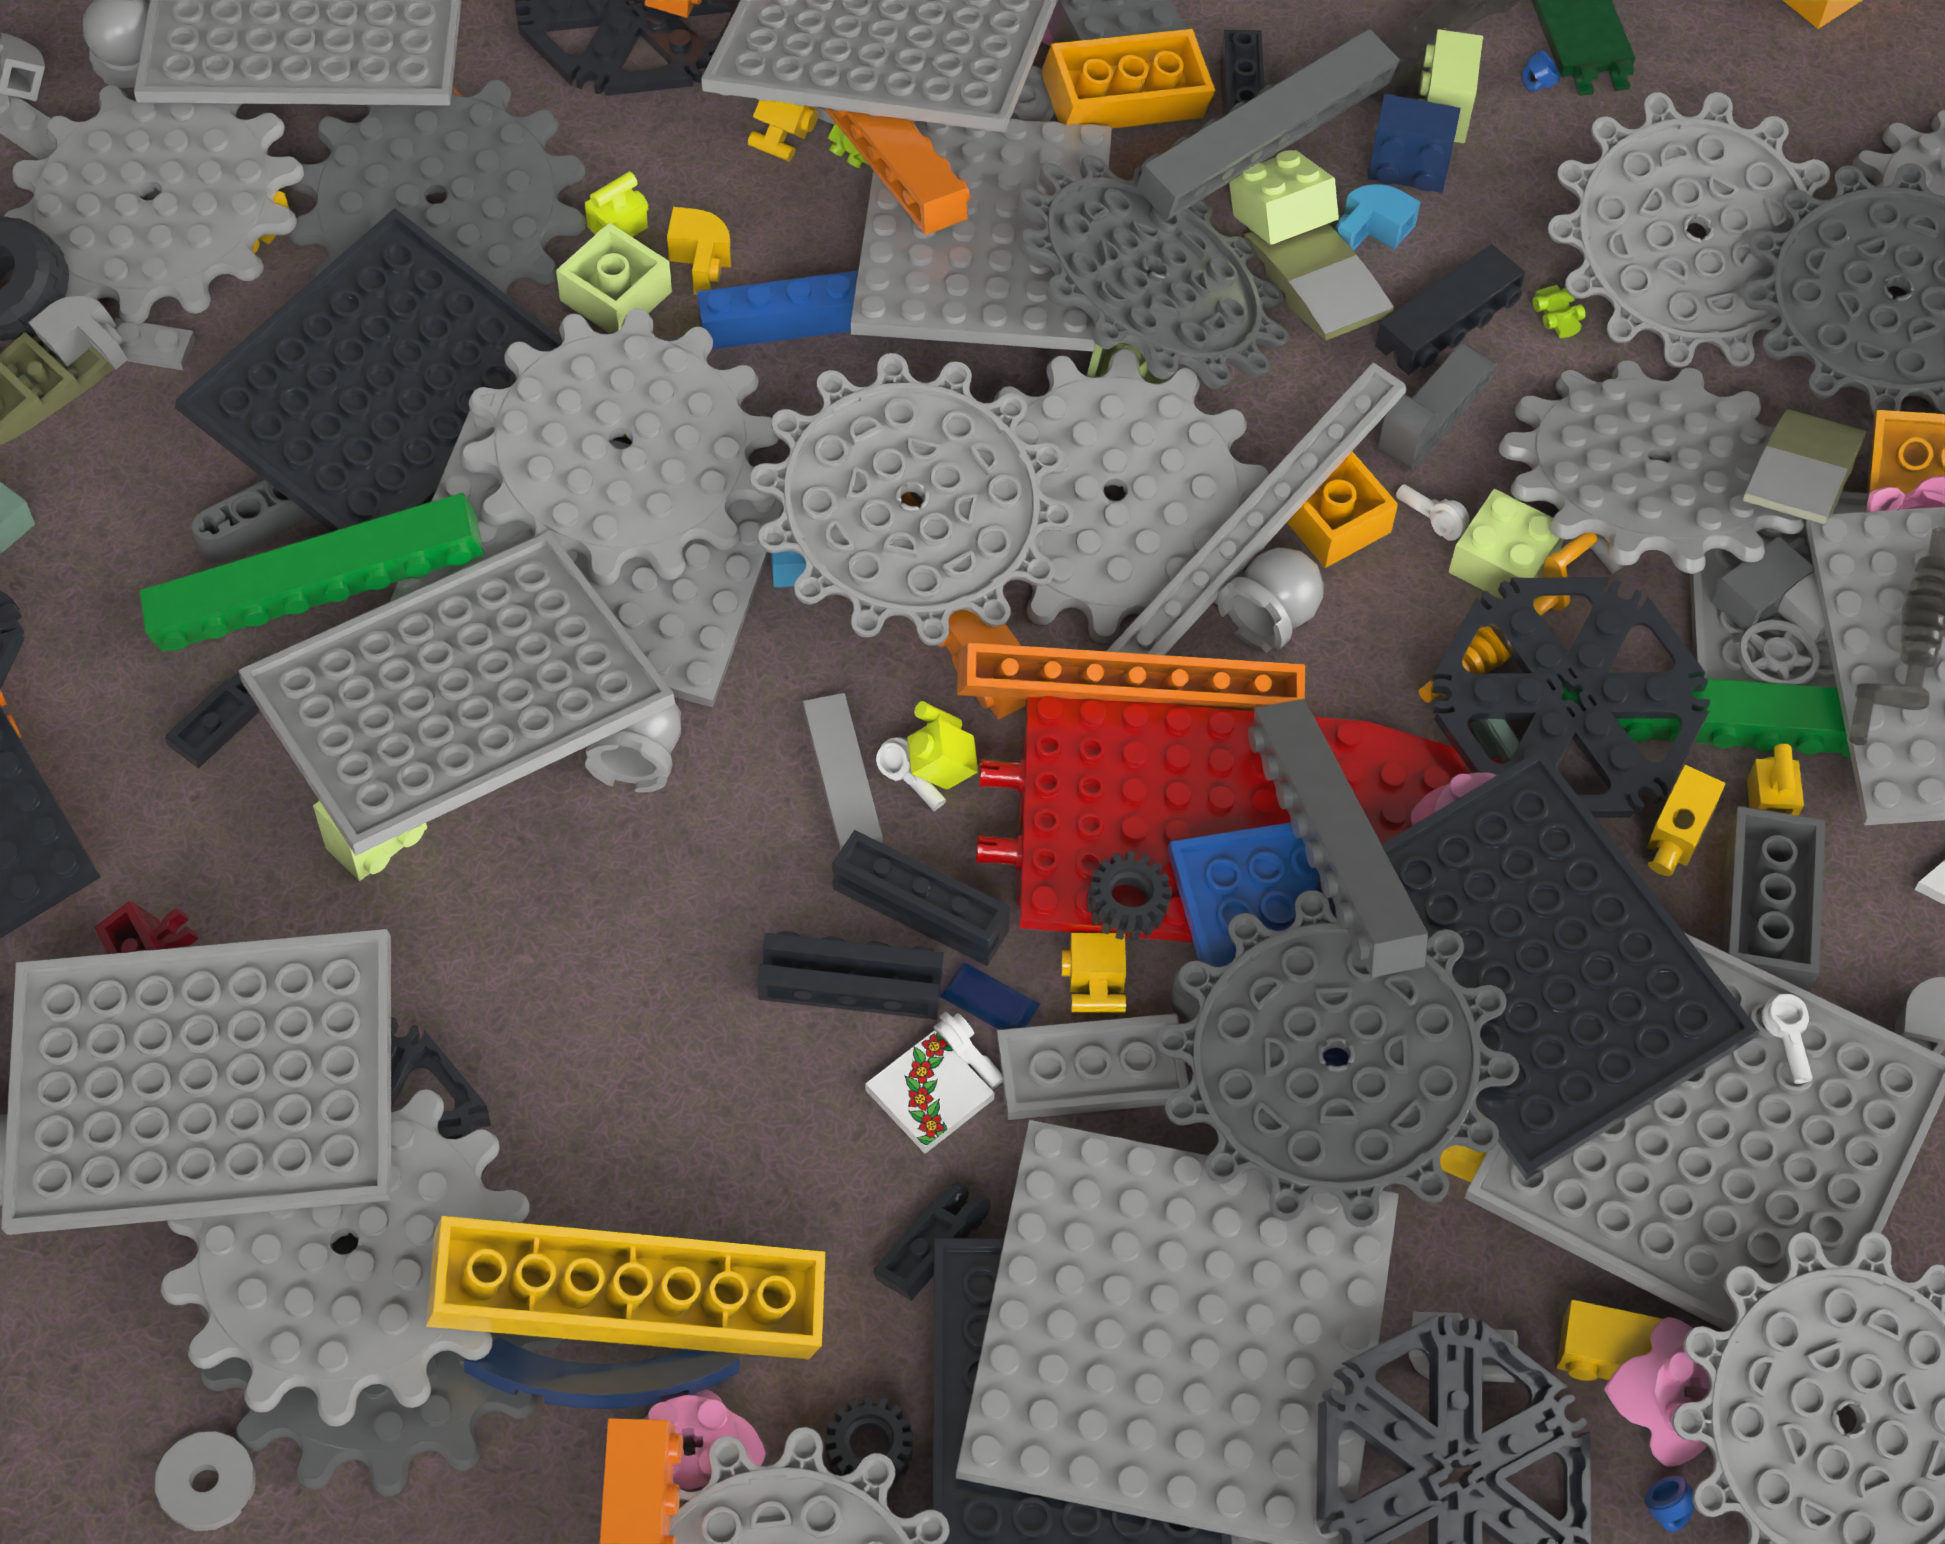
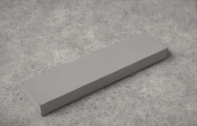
[803,693,883,851]

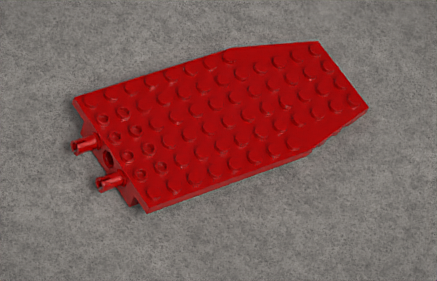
[975,696,1505,942]

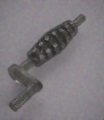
[1849,527,1945,745]

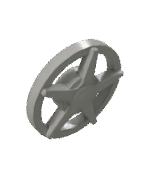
[1739,620,1820,685]

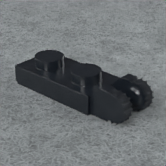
[165,663,260,769]
[873,1182,991,1301]

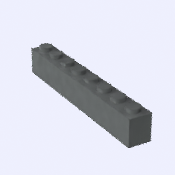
[1136,28,1400,221]
[1248,699,1428,978]

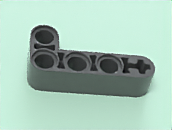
[1378,343,1498,470]
[192,480,310,563]

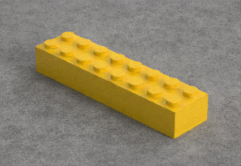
[426,1216,825,1360]

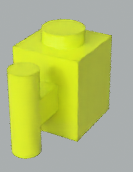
[585,171,649,237]
[907,701,978,789]

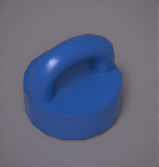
[1521,50,1561,92]
[1645,1476,1694,1532]

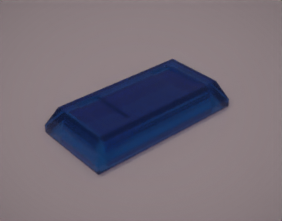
[941,962,1041,1030]

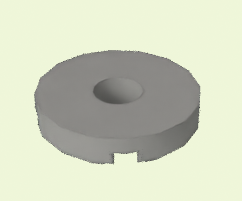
[155,1431,256,1531]

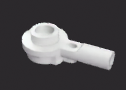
[1396,484,1469,541]
[876,737,946,811]
[1762,994,1813,1084]
[933,1011,1003,1090]

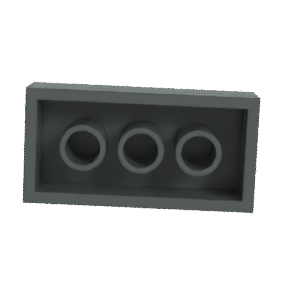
[1719,806,1826,992]

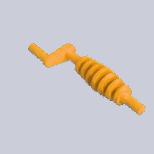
[1419,533,1598,703]

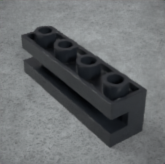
[1220,30,1264,163]
[1375,244,1525,375]
[832,830,1010,966]
[757,931,944,1020]

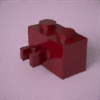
[94,900,199,954]

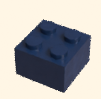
[1367,94,1461,193]

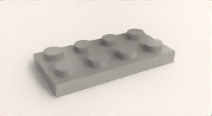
[997,1013,1188,1120]

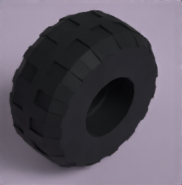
[0,216,69,341]

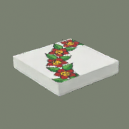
[866,1030,994,1154]

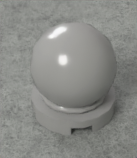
[83,0,149,88]
[1217,547,1324,653]
[585,703,681,793]

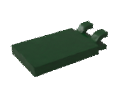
[1531,0,1635,96]

